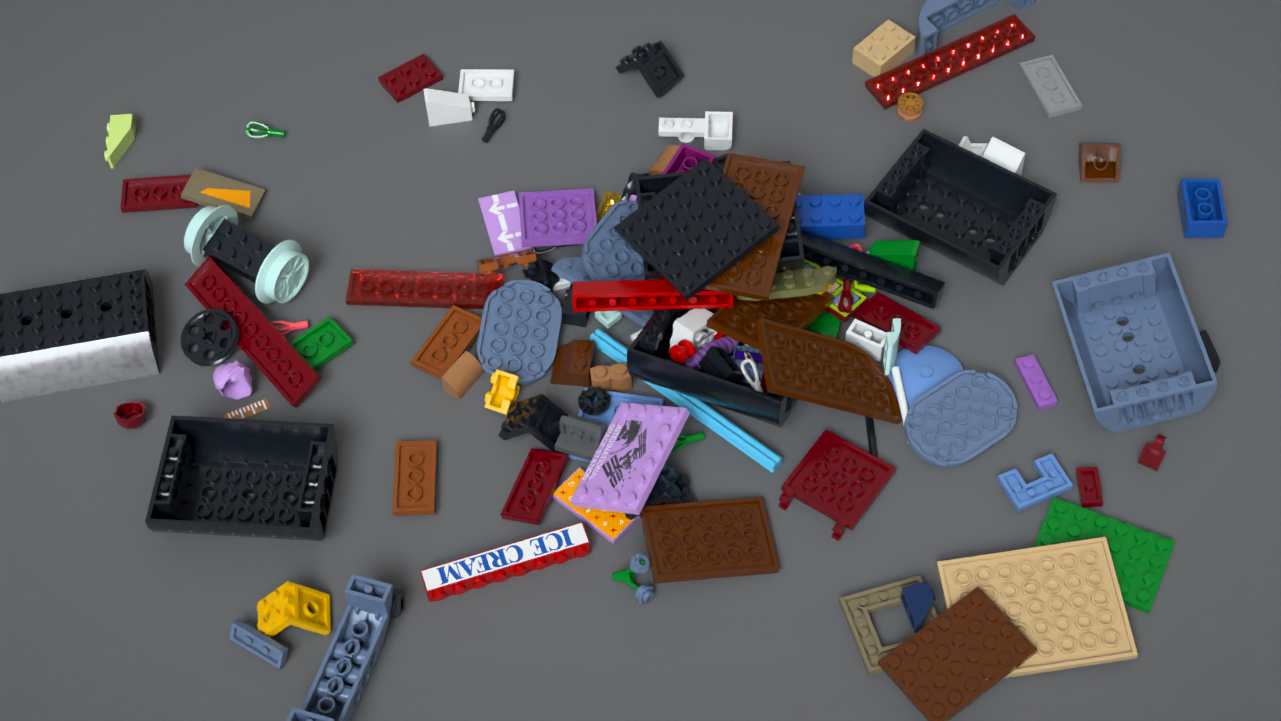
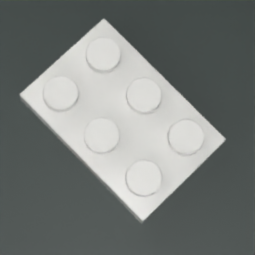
[458,69,515,101]

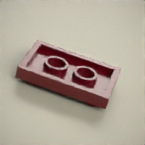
[378,54,443,103]

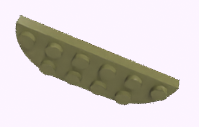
[733,266,837,301]

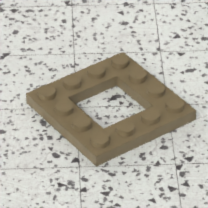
[839,575,938,676]

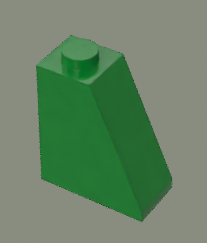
[866,240,920,271]

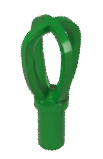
[246,121,286,138]
[671,432,704,452]

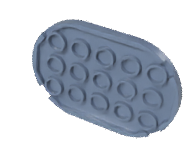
[582,199,645,281]
[477,280,562,386]
[904,370,1018,468]

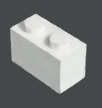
[845,319,886,362]

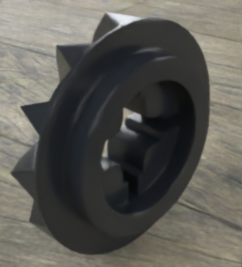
[578,386,610,415]

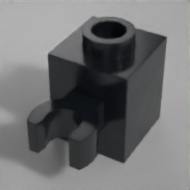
[522,258,560,289]

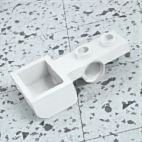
[658,111,733,150]

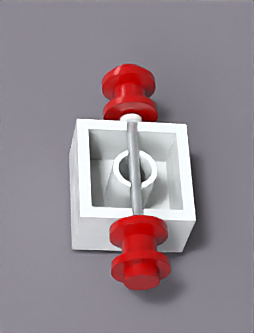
[669,308,724,364]

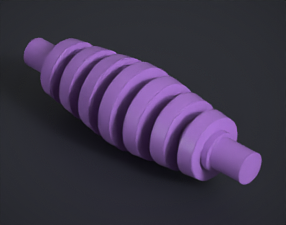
[684,336,740,370]

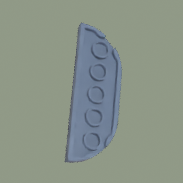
[551,257,656,327]

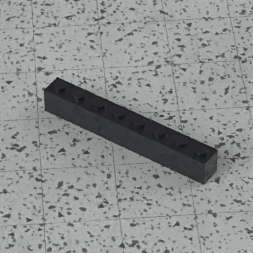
[800,230,945,309]

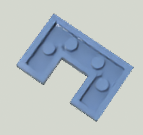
[997,453,1073,512]

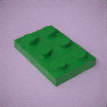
[290,316,354,370]

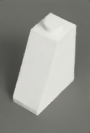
[423,88,475,127]

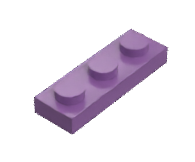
[1014,354,1058,411]

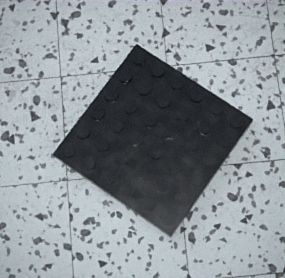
[614,158,780,301]

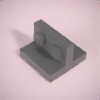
[555,414,608,461]

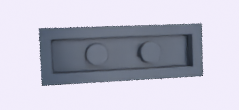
[229,619,288,669]

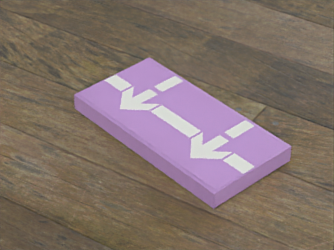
[478,190,532,256]

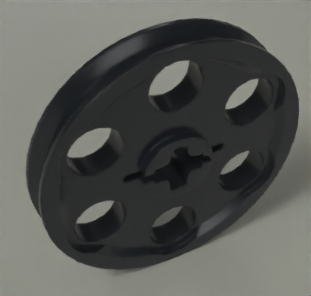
[181,309,239,366]

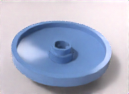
[887,345,964,410]

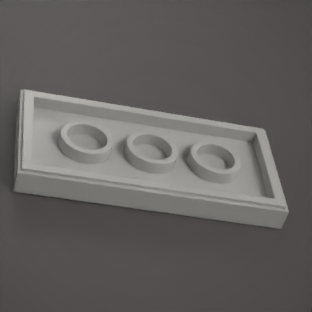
[1019,54,1083,118]

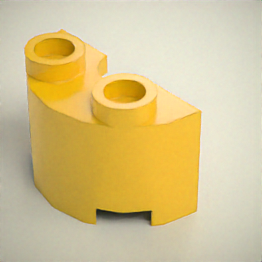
[484,369,520,415]

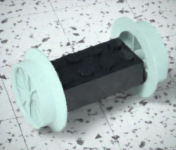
[184,205,309,304]

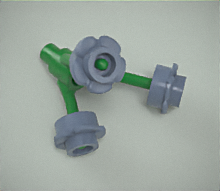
[612,553,654,604]

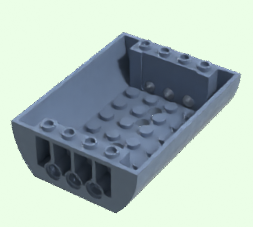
[1052,252,1218,433]

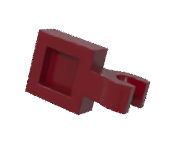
[1138,434,1166,471]

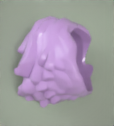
[213,360,253,400]

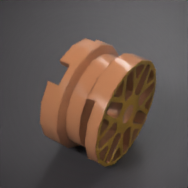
[897,93,924,122]

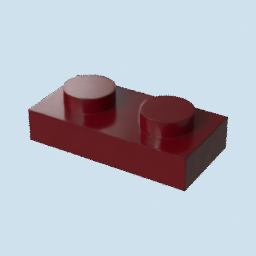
[1076,467,1103,507]

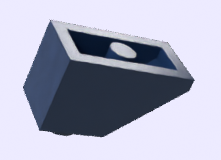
[900,581,936,634]

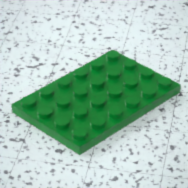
[1033,497,1175,614]

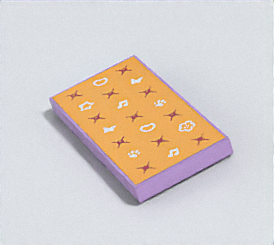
[552,467,640,544]

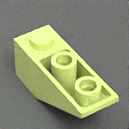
[104,114,136,169]

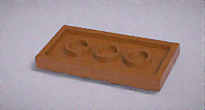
[411,305,482,379]
[393,440,437,516]

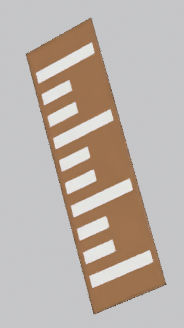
[223,398,271,419]

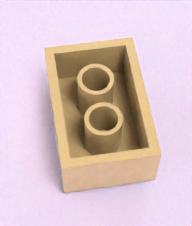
[852,19,916,81]

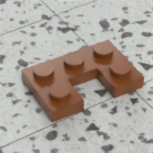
[476,249,537,275]

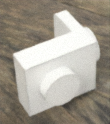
[958,136,988,157]

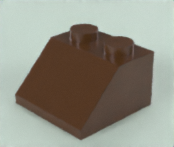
[1078,143,1121,182]
[551,339,595,387]

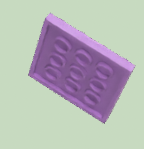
[519,188,597,248]

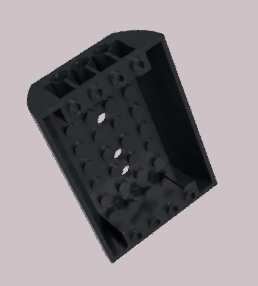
[864,129,1057,285]
[627,309,821,427]

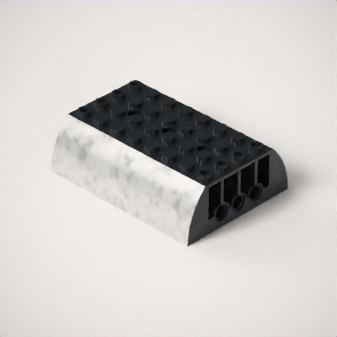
[0,269,160,402]

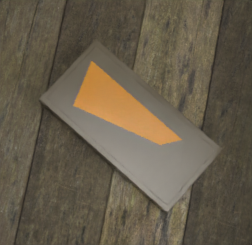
[181,168,266,220]

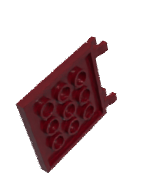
[779,430,896,541]

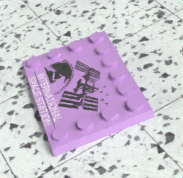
[570,402,690,515]

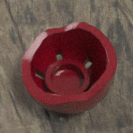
[113,401,147,429]

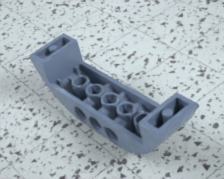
[916,0,1034,62]
[286,574,393,721]

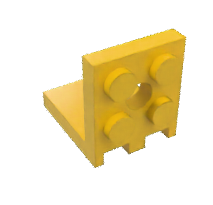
[257,581,331,638]

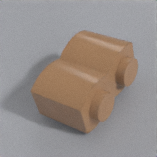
[590,363,632,393]

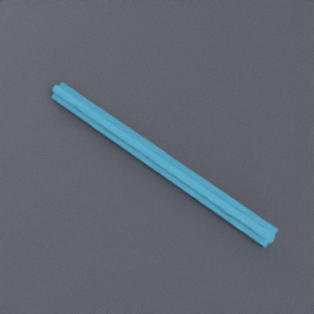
[589,328,783,473]

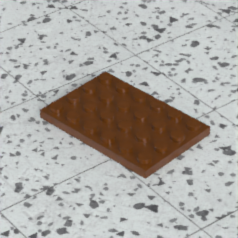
[706,272,834,351]
[640,497,780,584]
[878,587,1037,721]

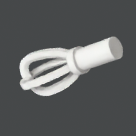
[741,359,764,393]

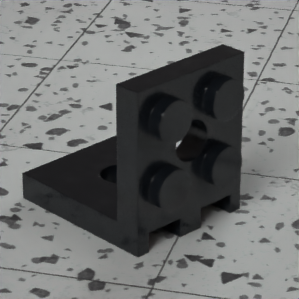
[615,41,684,98]
[499,394,568,453]
[625,464,694,520]

